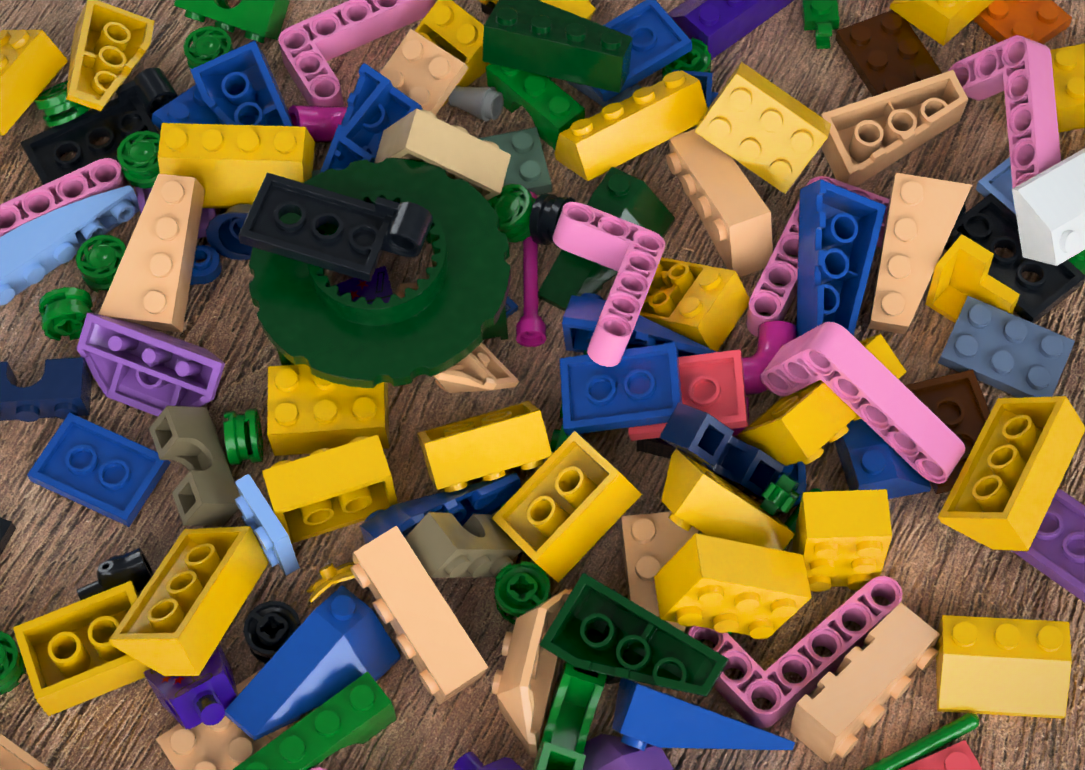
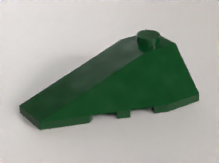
[538,167,675,311]
[539,573,729,697]

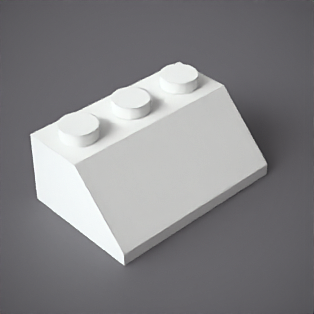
[1012,148,1085,266]

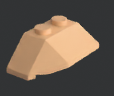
[396,283,520,393]
[492,589,572,758]

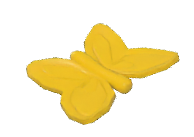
[307,561,355,603]

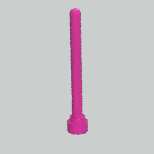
[516,192,546,347]

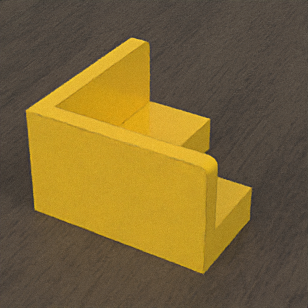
[925,234,1020,323]

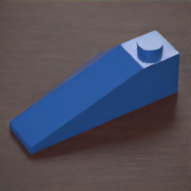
[562,293,716,357]
[834,419,931,499]
[360,473,521,544]
[612,678,795,751]

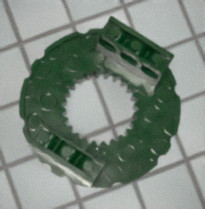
[249,158,511,388]

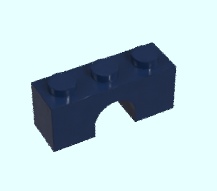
[0,357,92,422]
[659,402,784,500]

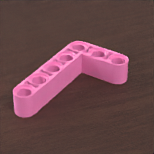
[278,0,436,107]
[948,35,1061,188]
[0,158,128,237]
[746,176,889,337]
[552,202,666,367]
[761,322,966,484]
[688,576,903,729]

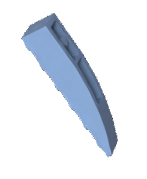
[0,185,140,306]

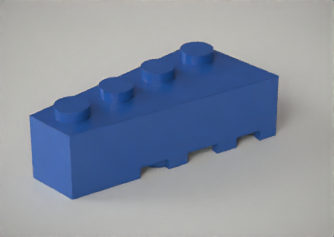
[796,179,886,338]

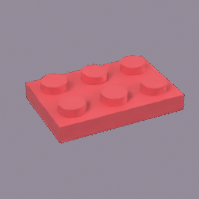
[628,349,749,441]

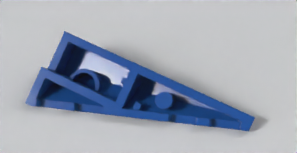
[320,63,423,173]

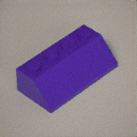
[668,0,794,60]

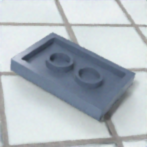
[938,296,1075,398]

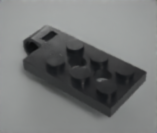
[20,68,178,185]
[239,172,433,282]
[944,194,1085,323]

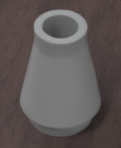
[449,86,504,122]

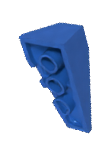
[190,40,294,126]
[225,585,401,741]

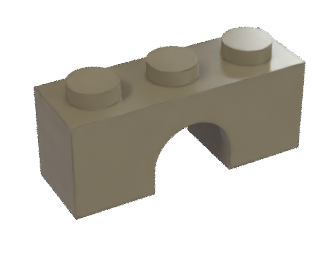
[149,405,240,526]
[405,512,522,578]

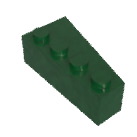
[482,0,633,93]

